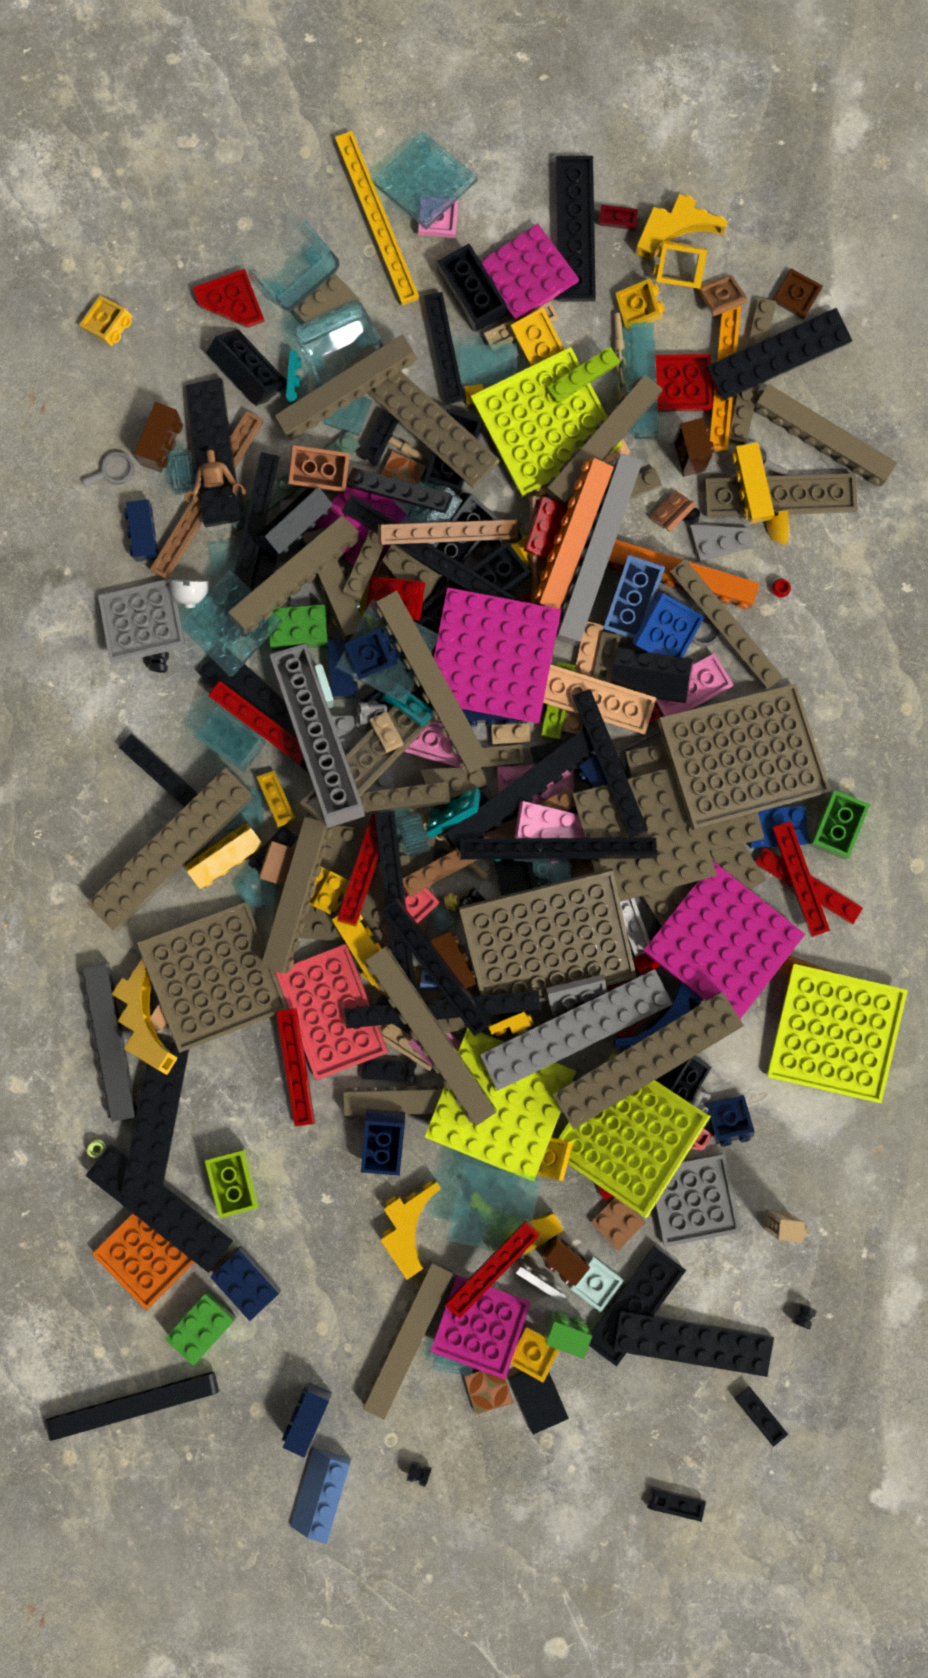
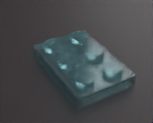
[460,343,517,384]

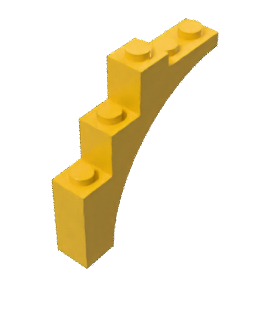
[112,958,177,1075]

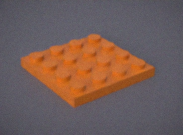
[92,1213,195,1311]

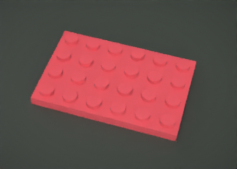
[275,944,389,1080]

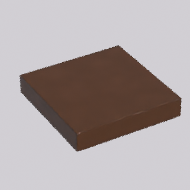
[773,268,823,319]

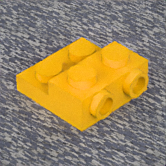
[615,278,665,329]
[79,296,133,347]
[309,867,348,915]
[488,1011,534,1036]

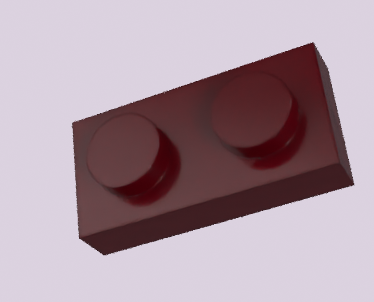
[599,205,638,230]

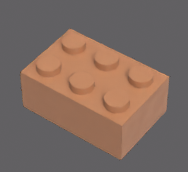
[287,445,350,492]

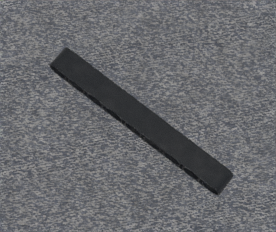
[44,1371,220,1441]

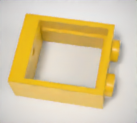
[653,241,708,289]

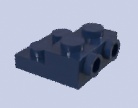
[345,628,398,680]
[706,1095,755,1147]

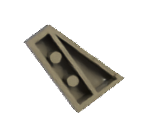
[293,273,361,331]
[383,544,444,605]
[420,768,487,807]

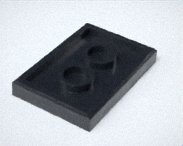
[509,1372,569,1435]

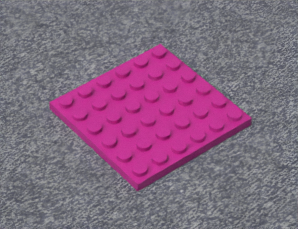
[430,588,561,724]
[643,862,805,1019]

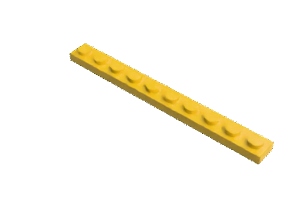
[335,131,419,306]

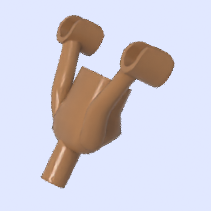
[184,450,246,503]

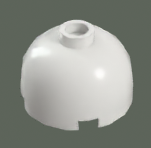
[171,580,209,608]

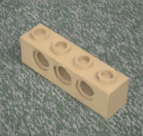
[765,1210,807,1243]

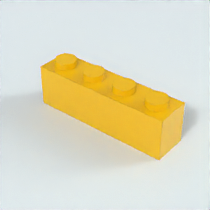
[731,442,775,524]
[184,822,264,889]
[332,914,382,986]

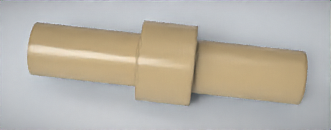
[389,436,425,461]

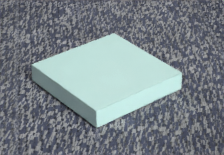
[315,664,333,709]
[569,1256,624,1312]

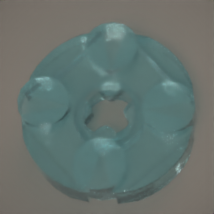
[237,870,276,908]

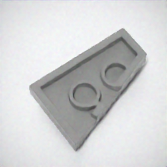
[689,525,755,562]
[546,974,607,1019]
[510,1260,566,1303]

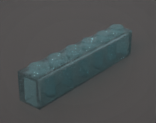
[627,323,658,439]

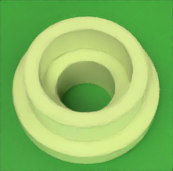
[87,1139,107,1159]

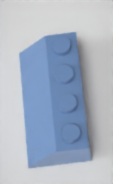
[290,1447,351,1544]

